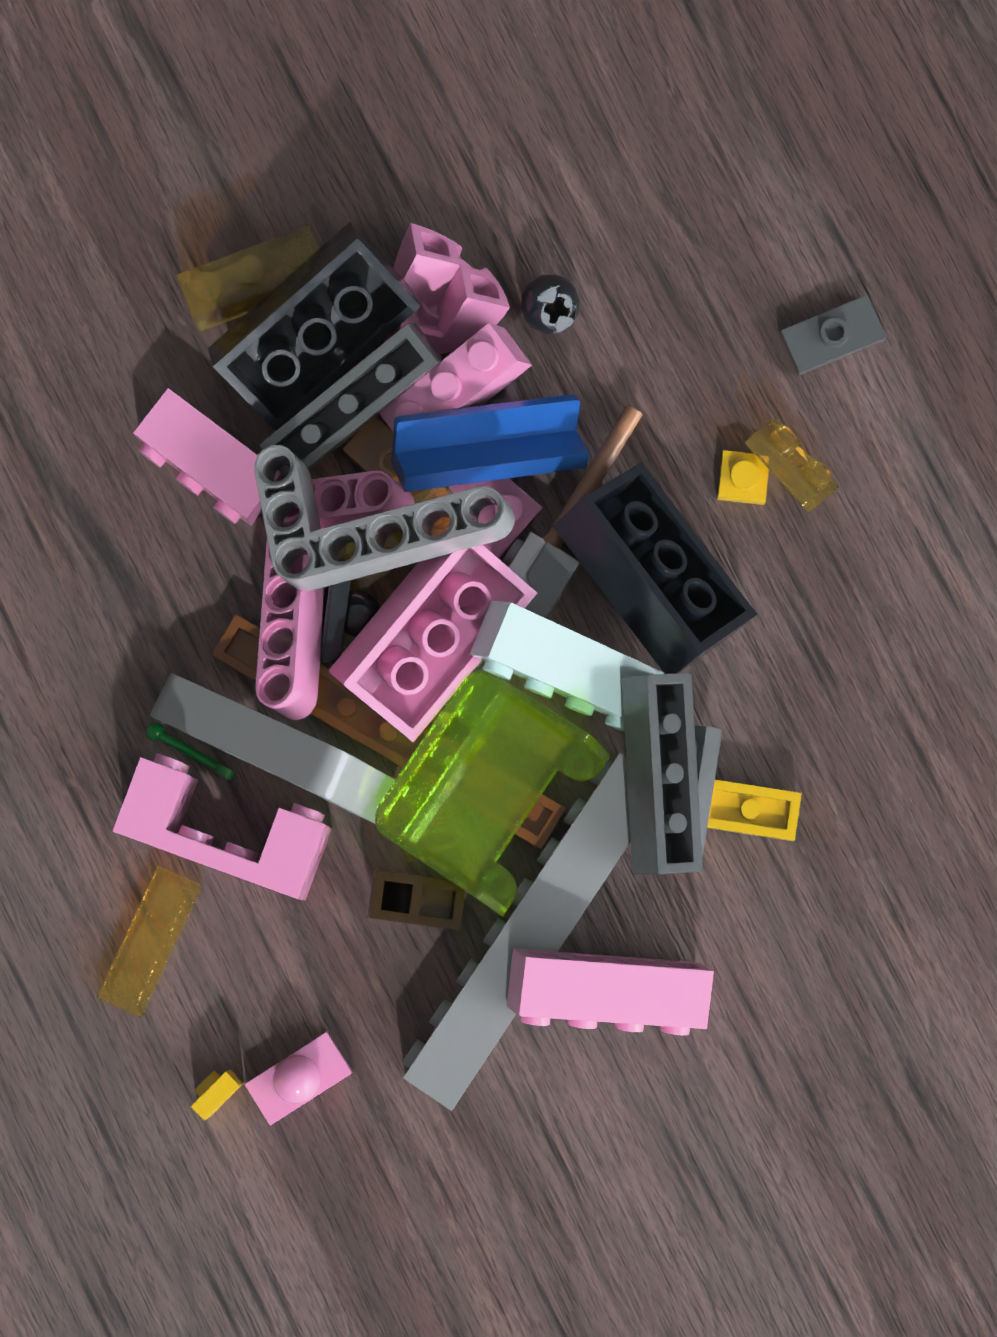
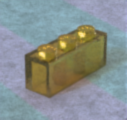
[176,225,319,332]

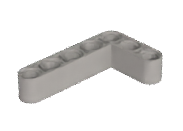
[254,445,515,591]
[149,673,401,826]

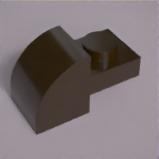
[367,869,467,931]

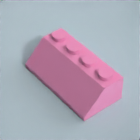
[328,526,537,742]

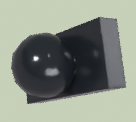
[320,559,380,664]

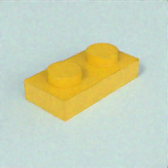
[707,780,802,841]

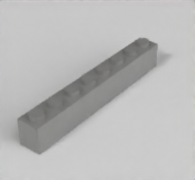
[401,753,631,1111]

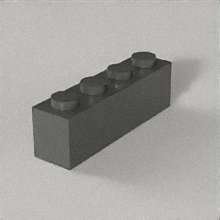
[259,323,444,477]
[622,673,703,874]

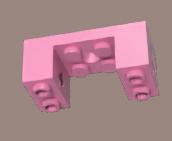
[113,753,332,901]

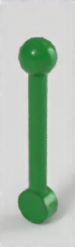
[146,722,235,780]

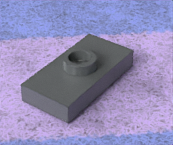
[780,295,886,376]

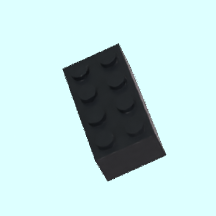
[208,222,421,431]
[553,462,757,674]

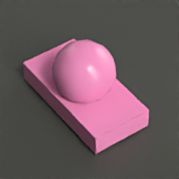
[244,1031,353,1126]

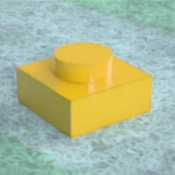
[717,450,770,505]
[191,1069,244,1121]

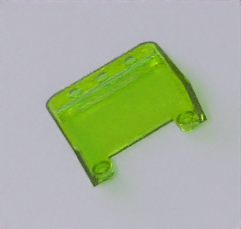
[375,671,611,917]

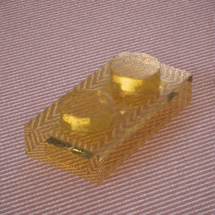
[745,418,839,513]

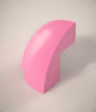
[384,223,510,354]

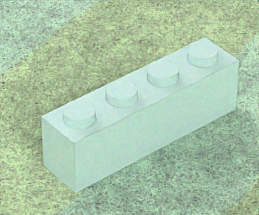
[470,600,664,732]

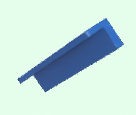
[391,394,589,492]

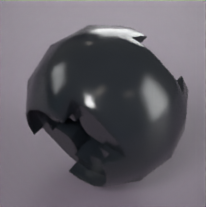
[521,274,580,334]

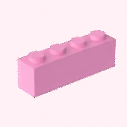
[506,948,714,1035]

